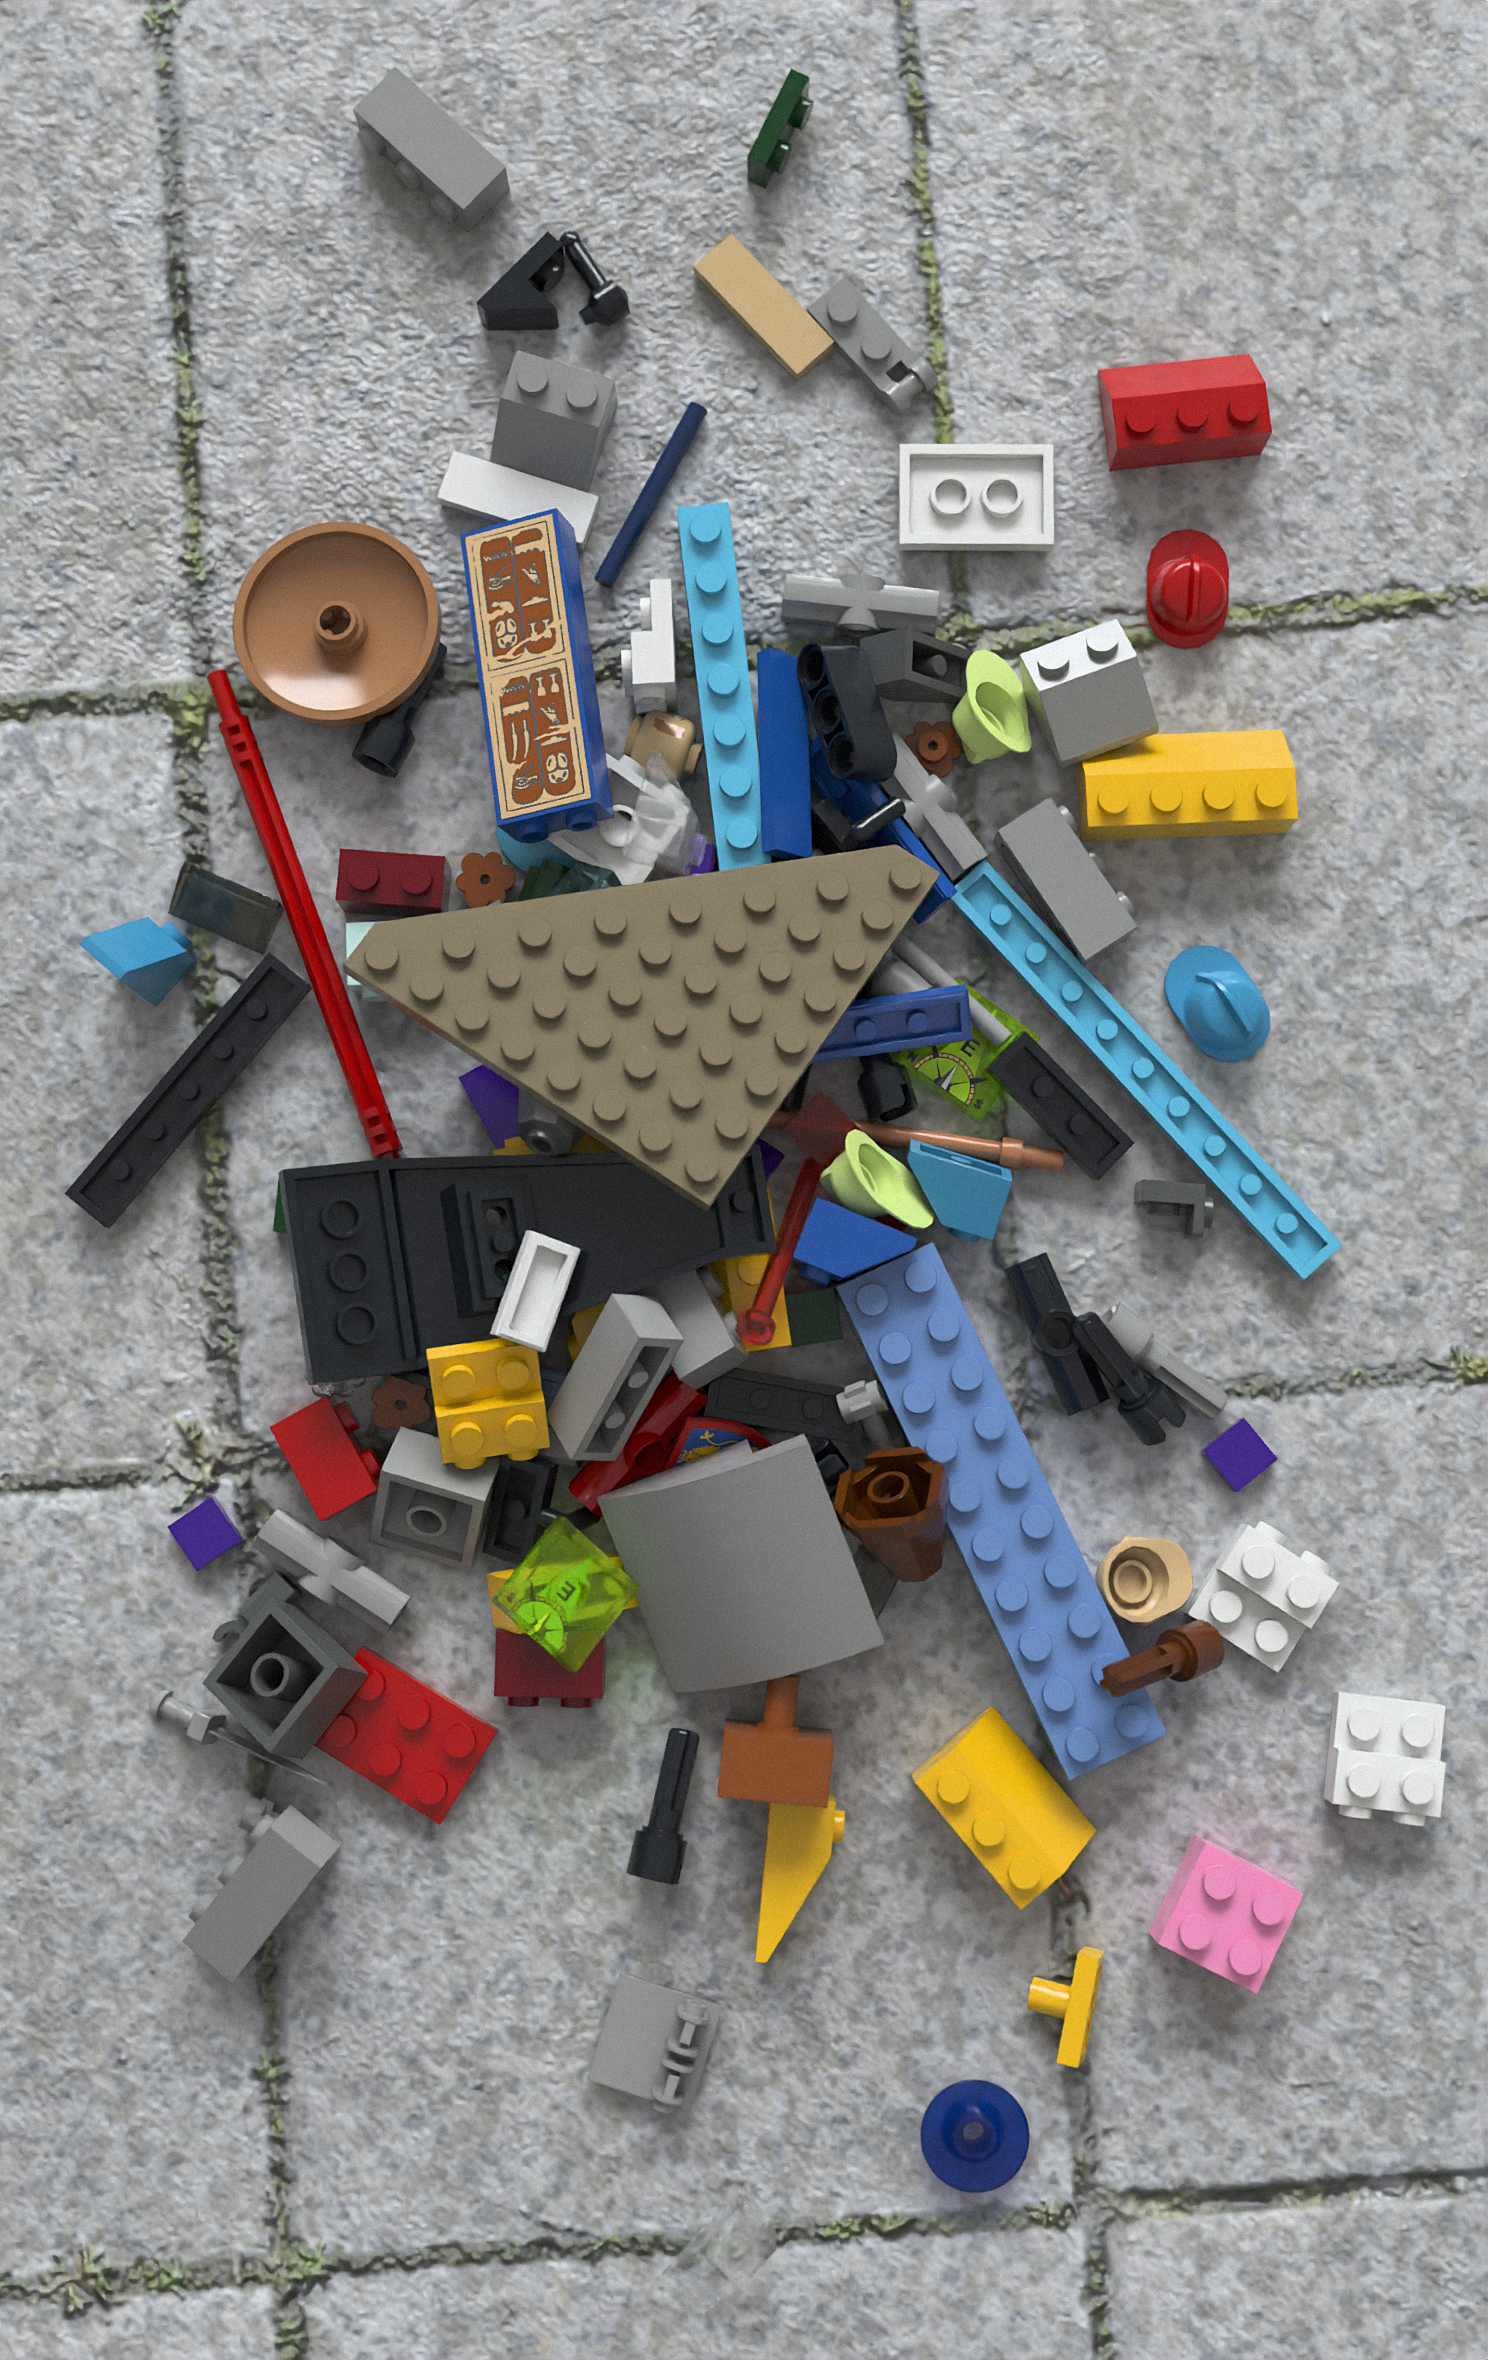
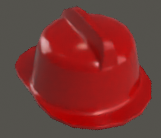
[1146,529,1229,650]

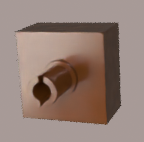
[717,1674,834,1808]

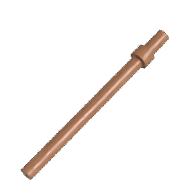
[767,1108,1064,1172]

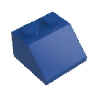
[790,1197,917,1288]

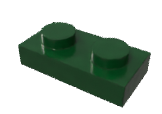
[747,69,814,189]

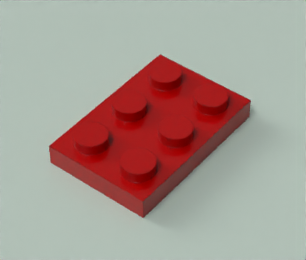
[314,1645,499,1824]

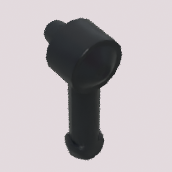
[558,231,630,327]

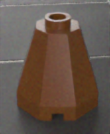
[833,1446,949,1583]

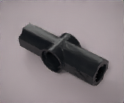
[1003,1252,1110,1417]

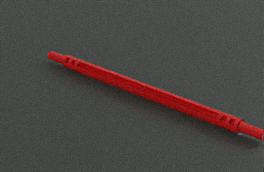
[207,670,403,1159]

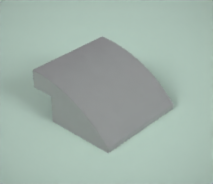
[597,1434,885,1693]

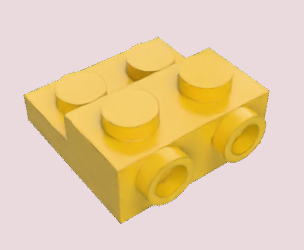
[426,1338,550,1469]

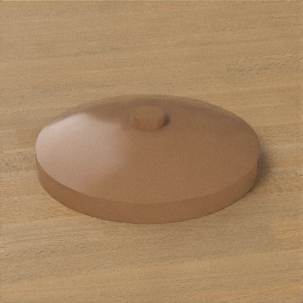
[233,521,442,727]

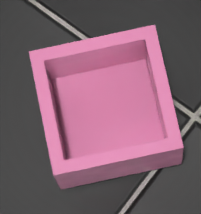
[1148,1834,1304,1994]

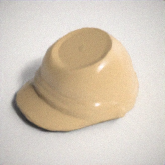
[1095,1536,1193,1627]

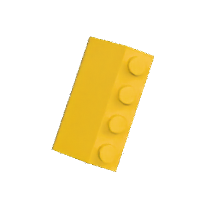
[1076,730,1298,841]

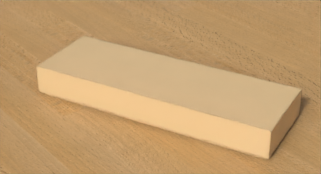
[694,234,835,381]

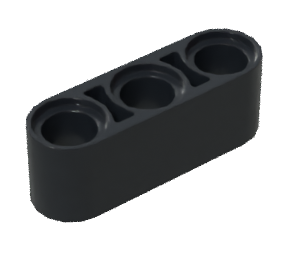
[797,642,897,782]

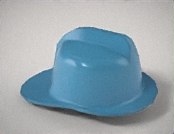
[1165,945,1270,1062]

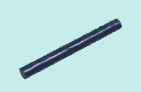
[594,402,708,588]

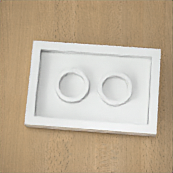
[898,444,1054,551]

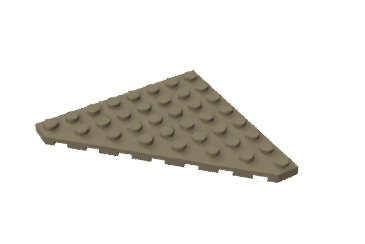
[343,844,941,1212]

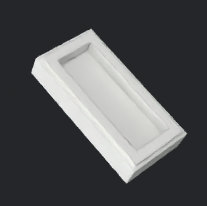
[490,1231,581,1352]

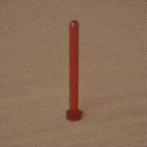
[735,1157,823,1345]

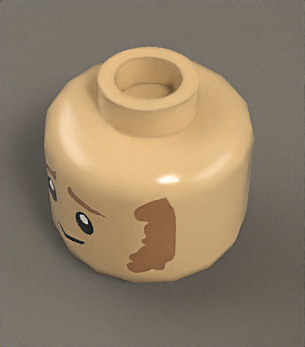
[623,710,704,785]

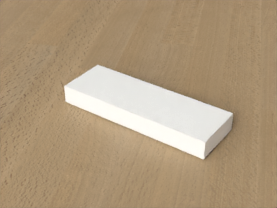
[437,450,600,550]

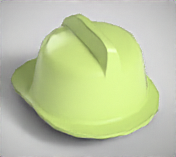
[952,650,1032,764]
[820,1129,935,1229]

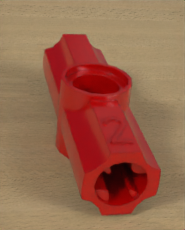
[568,1369,708,1517]

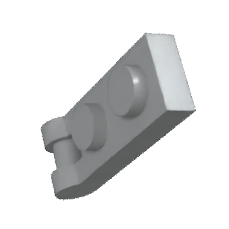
[807,277,939,416]

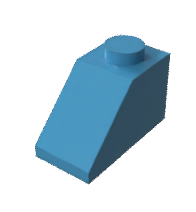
[907,1139,1012,1242]

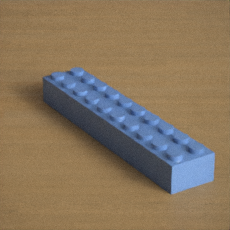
[834,1242,1167,1780]

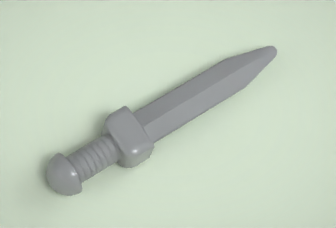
[149,1690,328,1786]

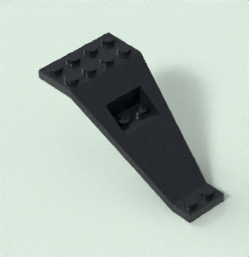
[278,1144,777,1385]

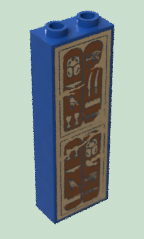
[460,508,614,843]

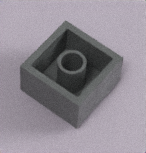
[203,1598,370,1759]

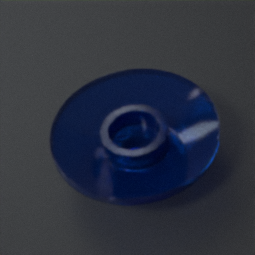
[920,2079,1030,2193]

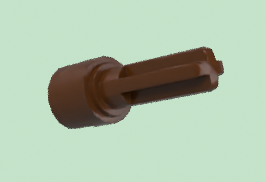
[1099,1619,1225,1697]

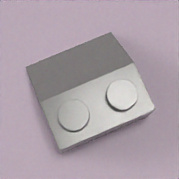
[489,350,618,493]
[1020,619,1159,768]
[369,1426,502,1572]

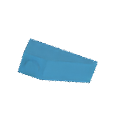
[79,917,197,1007]

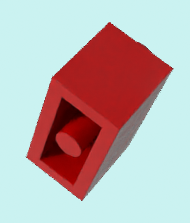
[270,1396,383,1521]

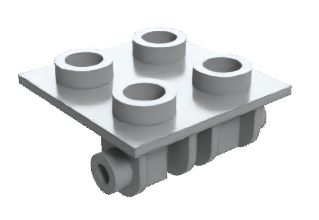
[587,1973,723,2114]

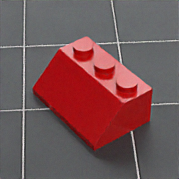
[1097,354,1272,471]

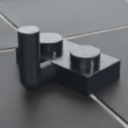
[811,796,906,855]
[482,1454,601,1569]

